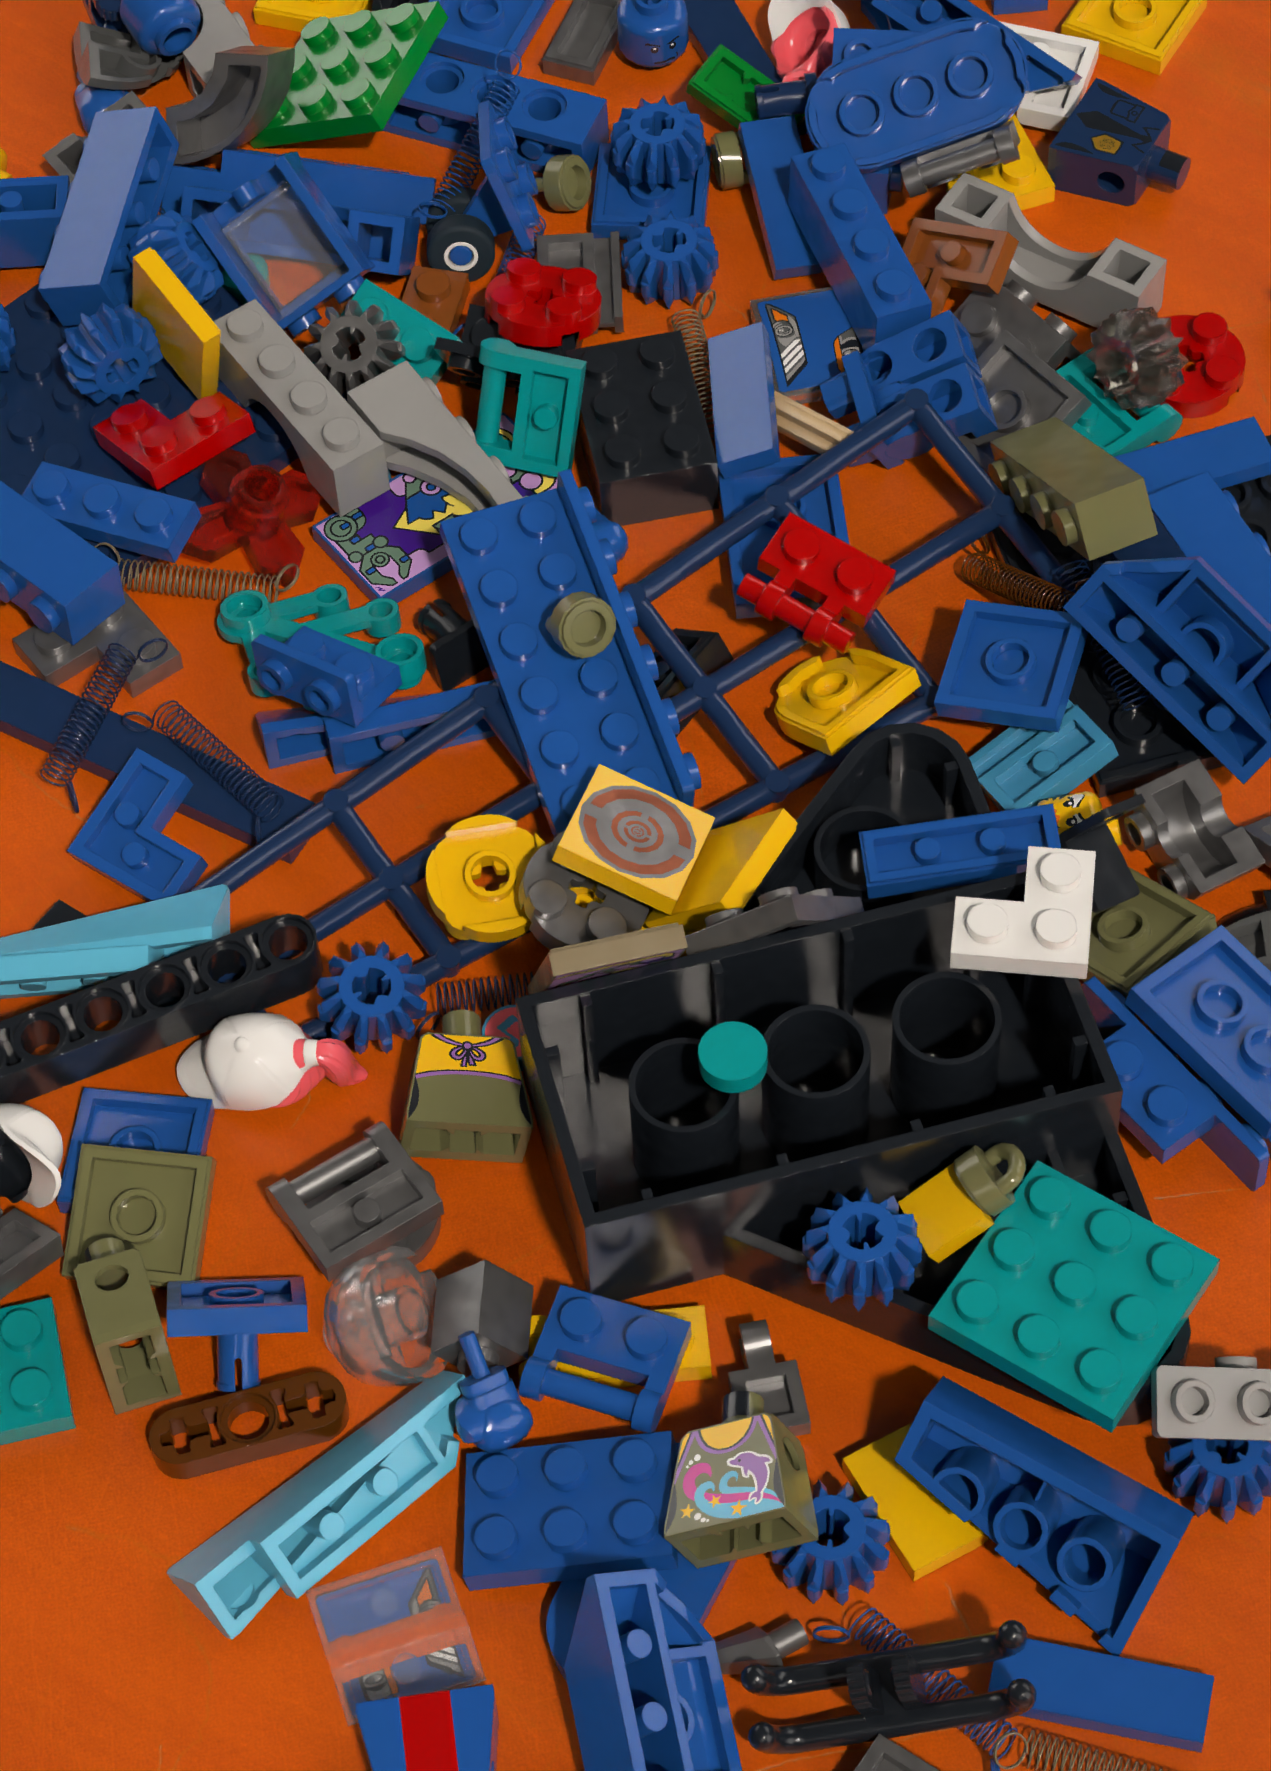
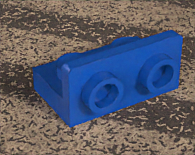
[251,626,402,728]

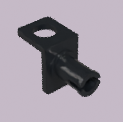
[418,599,489,691]
[1059,793,1146,914]

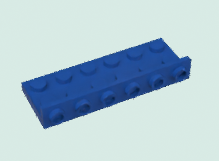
[440,469,702,838]

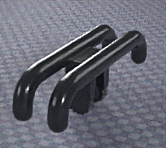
[741,1620,1037,1754]

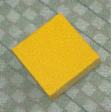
[898,1163,994,1263]

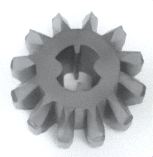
[304,299,406,395]

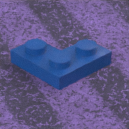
[67,748,208,902]

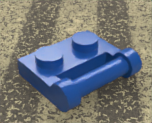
[519,1285,692,1434]

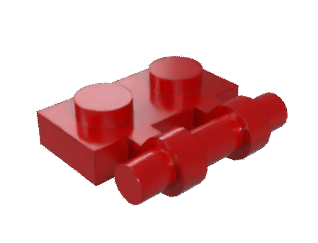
[736,512,896,654]

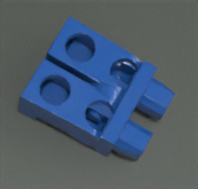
[819,310,998,470]

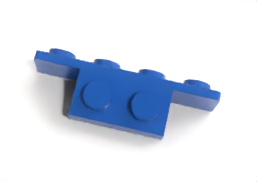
[1082,976,1270,1192]

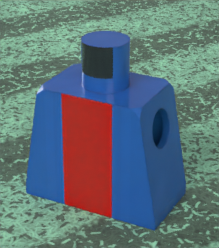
[355,1684,499,1771]

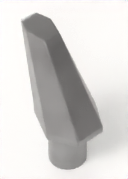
[715,1618,809,1674]

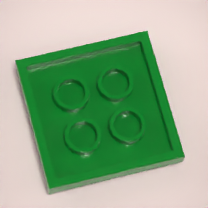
[249,1,449,148]

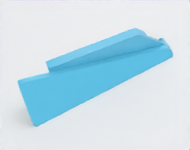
[0,884,230,999]
[167,1370,466,1640]

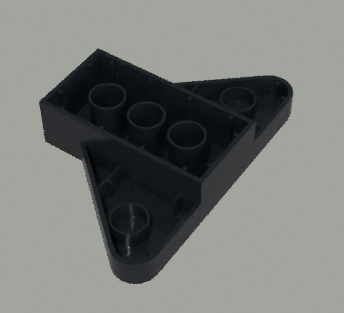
[515,723,1191,1426]

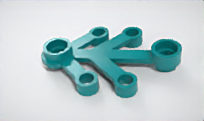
[217,584,427,712]

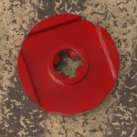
[485,257,602,347]
[1127,312,1246,418]

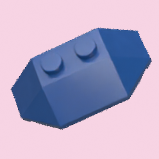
[1063,556,1271,784]
[564,1568,742,1771]

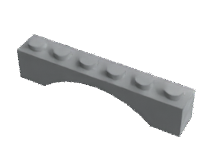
[347,360,528,512]

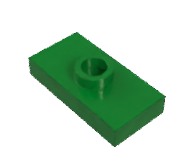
[686,43,805,129]

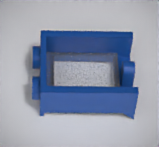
[191,152,376,338]

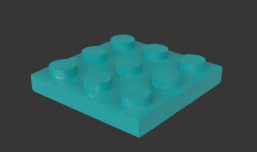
[928,1160,1220,1433]

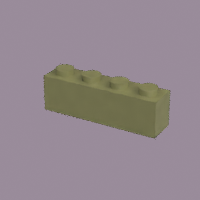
[988,417,1158,561]

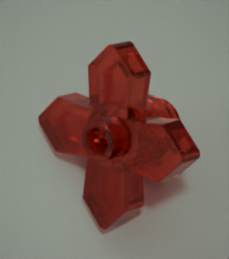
[181,448,321,587]

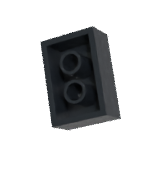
[565,330,719,526]

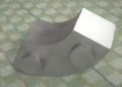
[166,46,295,164]

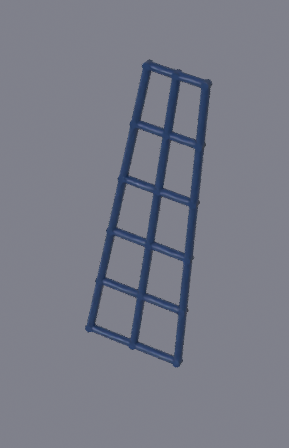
[187,388,1091,1040]

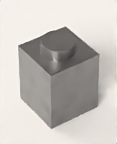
[430,1260,534,1376]

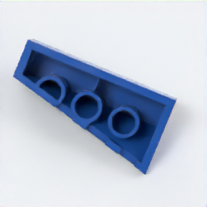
[894,1376,1195,1657]

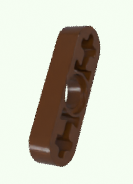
[149,1372,349,1479]

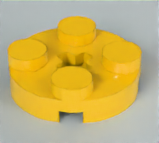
[426,814,546,943]

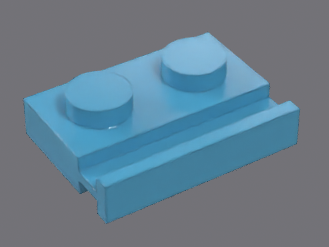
[969,699,1119,811]

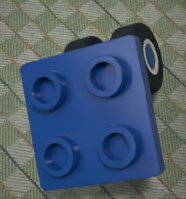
[426,100,540,282]

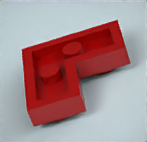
[93,391,256,490]

